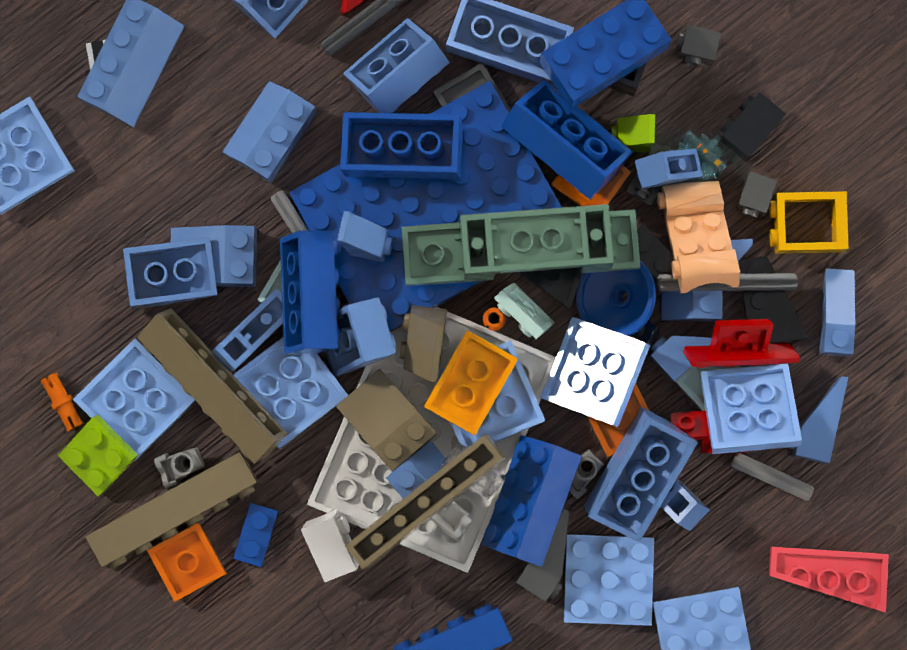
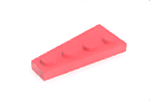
[769,547,889,613]

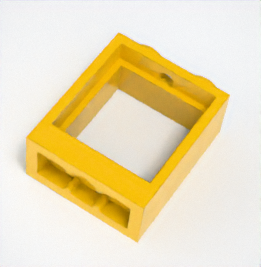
[769,191,849,254]

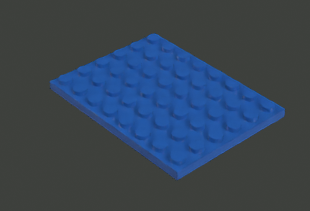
[289,81,562,332]

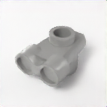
[154,447,205,490]
[569,449,604,499]

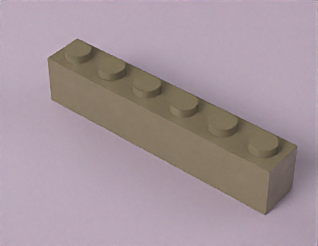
[137,308,288,464]
[345,435,506,569]
[85,452,259,569]

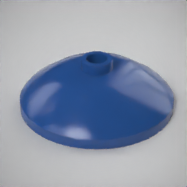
[576,260,656,337]

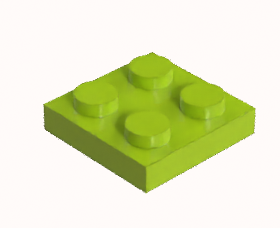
[58,414,138,497]

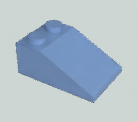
[170,225,257,287]
[123,237,218,309]
[326,297,396,377]

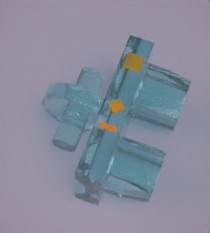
[677,130,727,182]

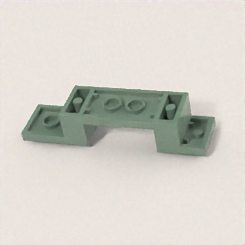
[401,204,640,286]

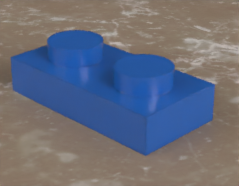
[233,503,279,567]

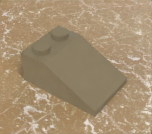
[336,369,437,472]

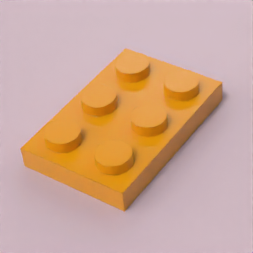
[424,330,518,436]

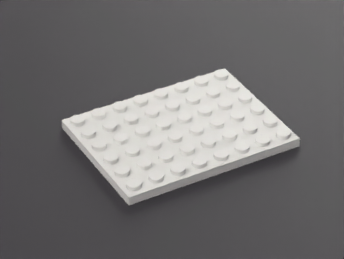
[307,307,556,573]

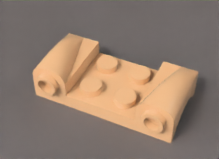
[657,181,740,294]

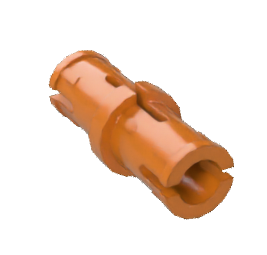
[483,307,506,331]
[40,373,84,432]

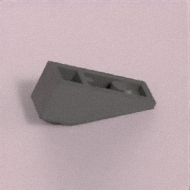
[516,509,569,602]

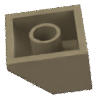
[399,305,447,382]

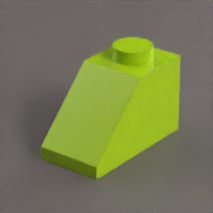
[611,114,655,152]

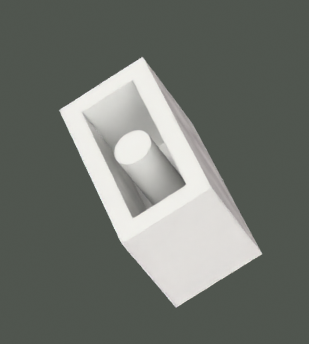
[301,509,359,582]

